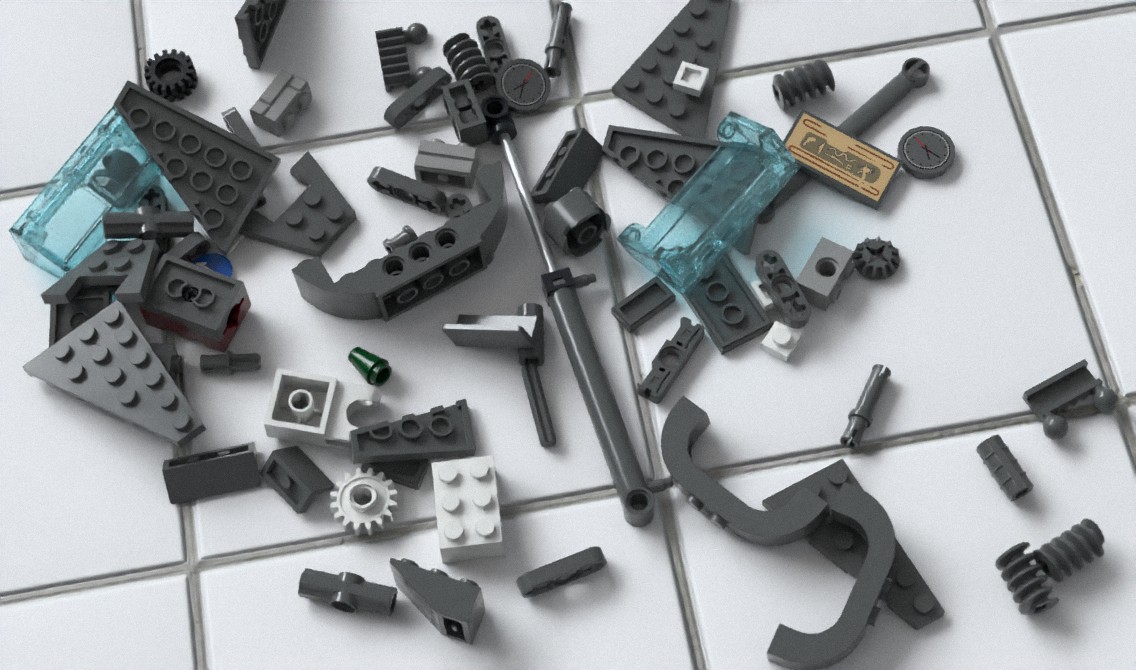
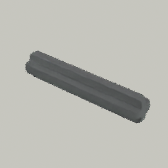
[521,364,557,447]

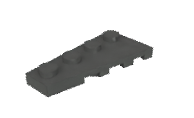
[349,399,476,464]

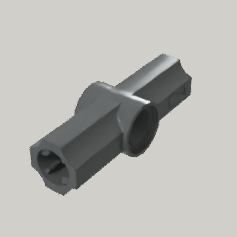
[103,206,194,242]
[298,568,398,616]

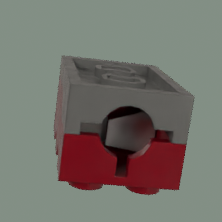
[137,253,251,353]

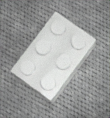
[431,456,505,563]

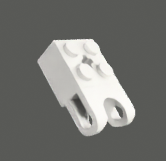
[264,368,382,451]

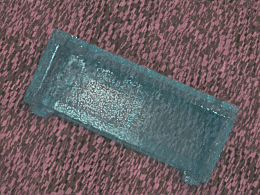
[8,105,166,279]
[616,111,801,296]

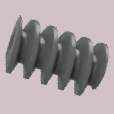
[442,33,494,94]
[772,59,835,110]
[1033,518,1105,583]
[995,542,1059,615]

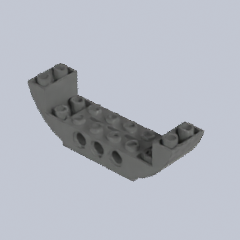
[291,161,508,322]

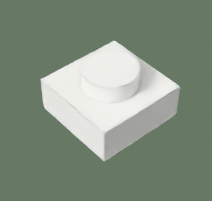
[673,61,709,97]
[749,273,789,311]
[760,321,802,363]

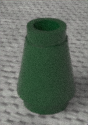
[348,347,392,386]

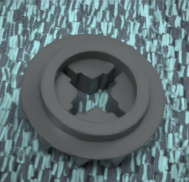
[853,236,900,280]

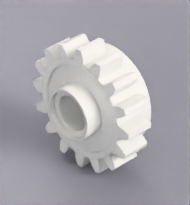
[330,468,398,536]

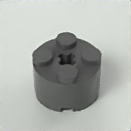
[543,187,611,257]

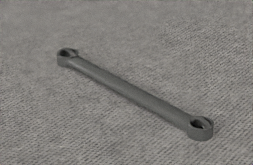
[757,57,930,224]

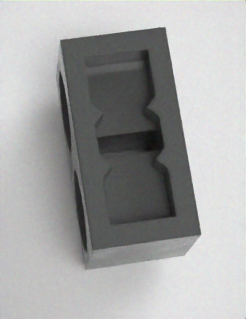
[441,78,488,146]

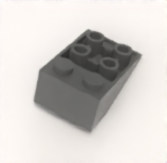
[389,558,486,645]

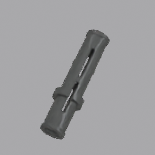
[544,2,572,78]
[840,364,891,449]

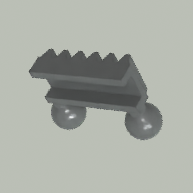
[375,23,432,92]
[1022,359,1119,440]

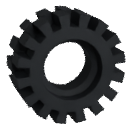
[144,49,198,102]

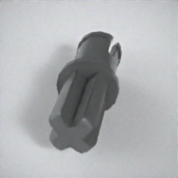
[200,351,261,375]

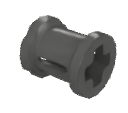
[382,225,419,254]

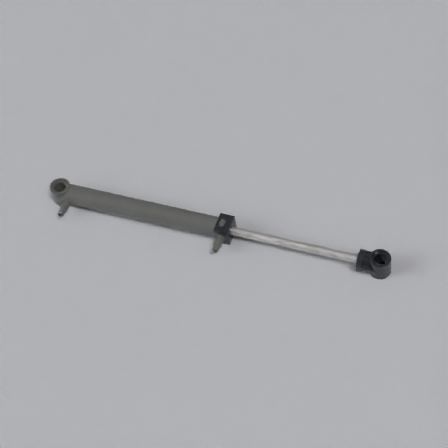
[481,95,673,527]

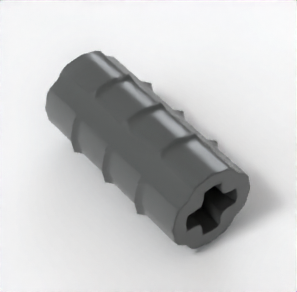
[517,303,545,367]
[976,435,1034,501]

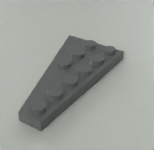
[235,0,288,70]
[762,459,945,631]

